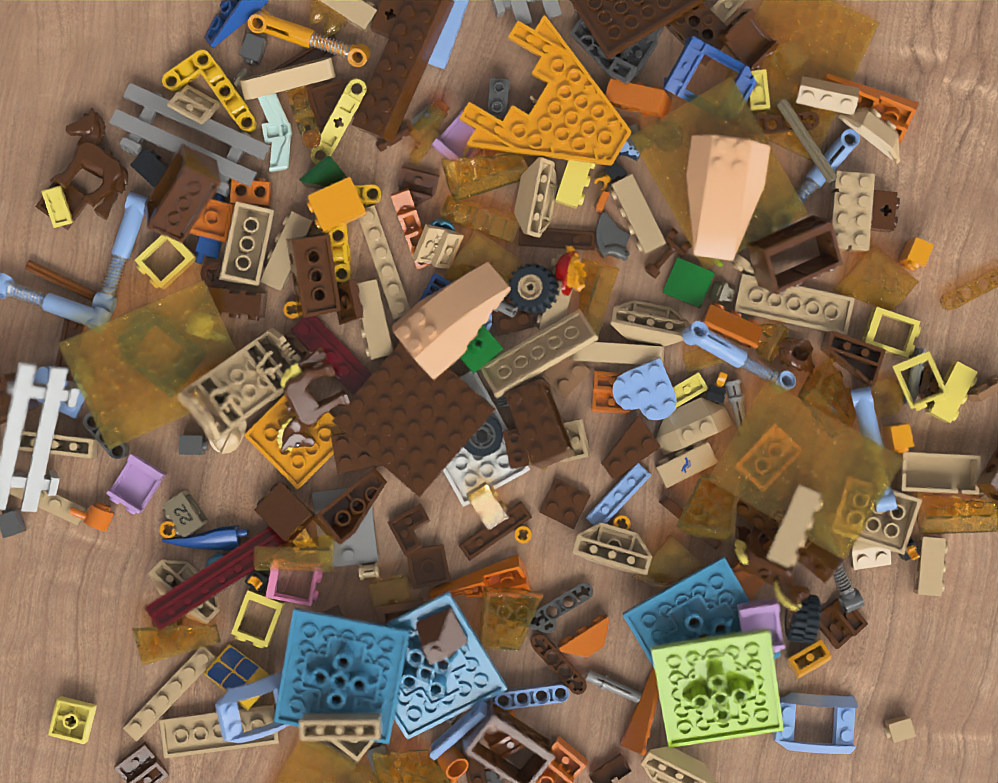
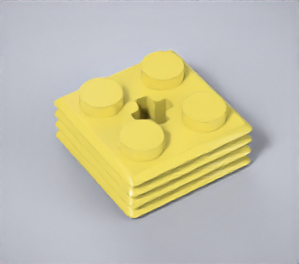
[48,696,97,744]

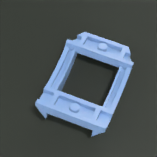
[215,669,290,743]
[773,692,859,754]

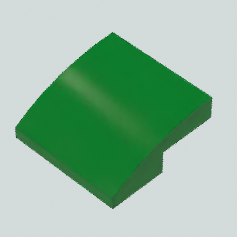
[662,257,715,309]

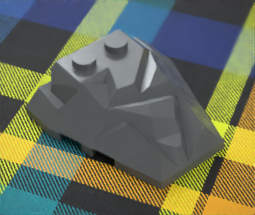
[570,18,664,85]

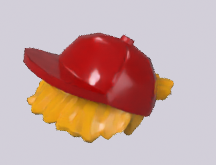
[555,245,587,296]

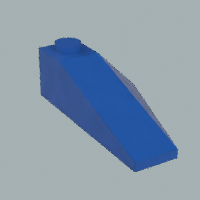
[204,0,269,48]

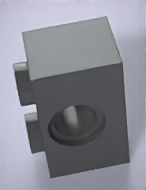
[487,78,510,121]

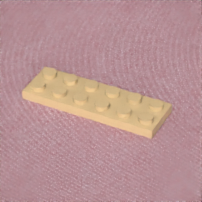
[733,274,855,336]
[480,309,598,398]
[159,704,280,759]

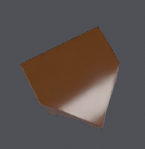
[398,166,440,208]

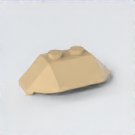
[837,107,900,164]
[514,157,558,238]
[611,300,689,347]
[655,397,733,455]
[572,522,652,575]
[148,559,220,625]
[641,746,717,783]

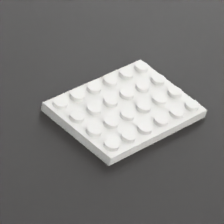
[443,371,530,507]

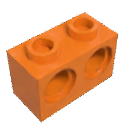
[230,178,272,208]

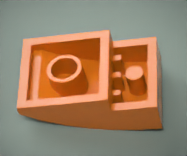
[535,736,588,783]

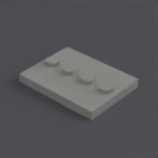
[312,488,379,569]

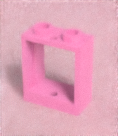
[266,558,323,606]

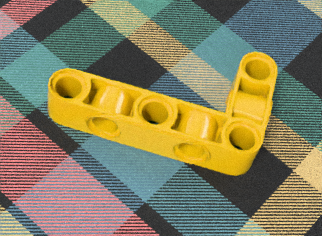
[162,50,257,133]
[328,184,382,283]

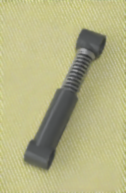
[808,507,865,614]

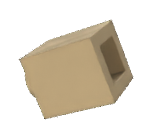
[883,715,916,743]

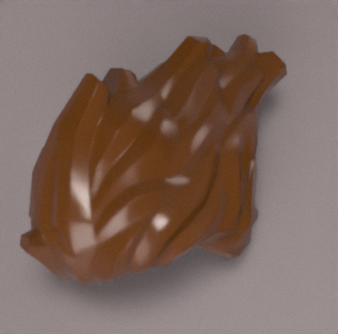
[778,337,815,374]

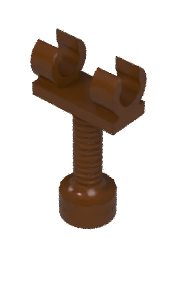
[644,228,693,279]

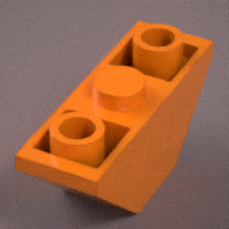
[558,615,609,657]

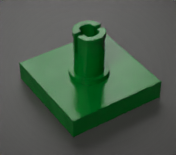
[459,324,503,374]

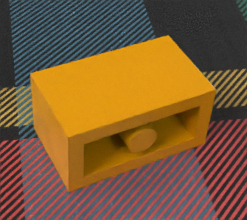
[898,237,934,271]
[882,423,914,453]
[787,639,832,679]

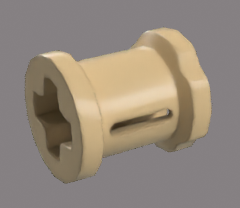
[358,561,380,581]

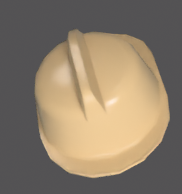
[209,420,247,454]

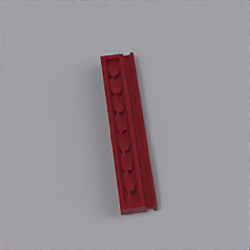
[291,316,372,395]
[144,527,292,632]

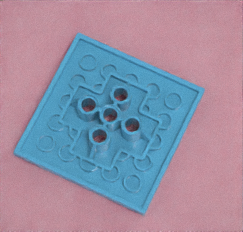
[622,556,781,669]
[386,591,508,740]
[274,608,410,744]

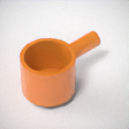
[68,502,115,531]
[437,747,468,783]

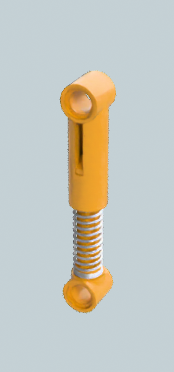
[248,10,371,67]

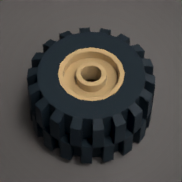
[508,263,560,314]
[785,594,821,644]

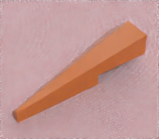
[824,73,919,143]
[429,554,532,599]
[620,667,659,755]

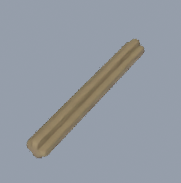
[777,98,837,183]

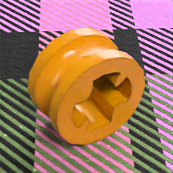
[283,301,299,319]
[613,515,631,530]
[159,521,177,538]
[515,526,532,543]

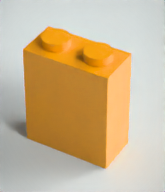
[306,177,367,233]

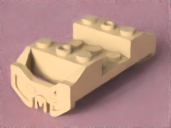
[177,328,302,443]

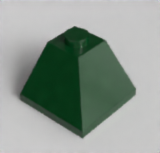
[299,154,347,189]

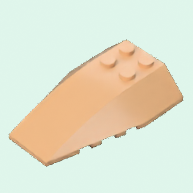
[686,135,770,261]
[392,262,511,379]

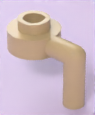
[731,254,755,276]

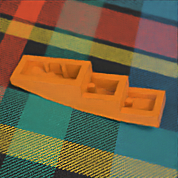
[390,188,432,270]

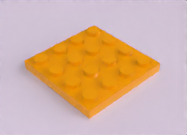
[244,395,345,490]

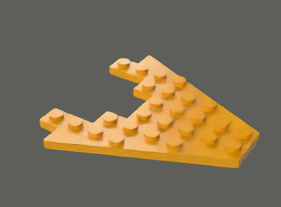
[459,15,632,166]

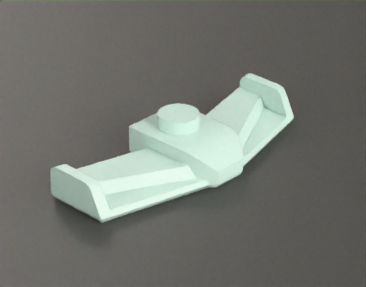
[258,93,293,172]

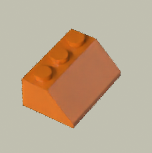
[701,303,763,349]

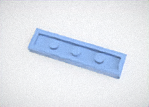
[585,463,651,526]
[429,700,487,760]

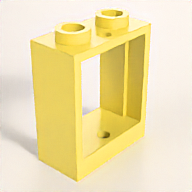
[135,235,196,290]
[861,307,921,359]
[893,351,948,411]
[231,588,286,648]

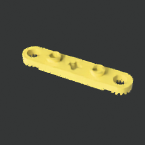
[311,78,366,164]

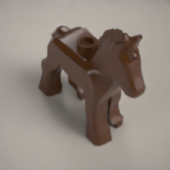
[50,108,128,220]

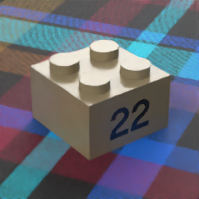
[162,490,209,538]

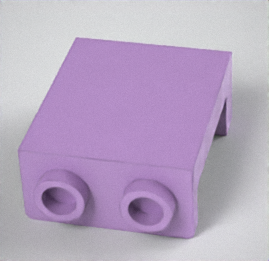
[432,110,482,172]
[106,454,166,515]
[737,598,785,653]

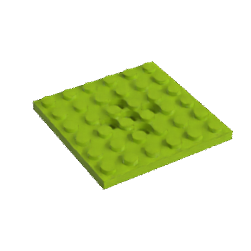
[651,628,784,748]

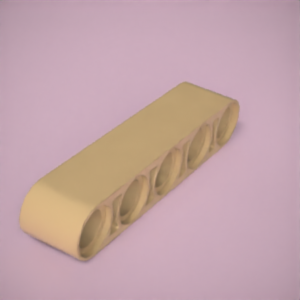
[240,57,336,100]
[571,342,664,365]

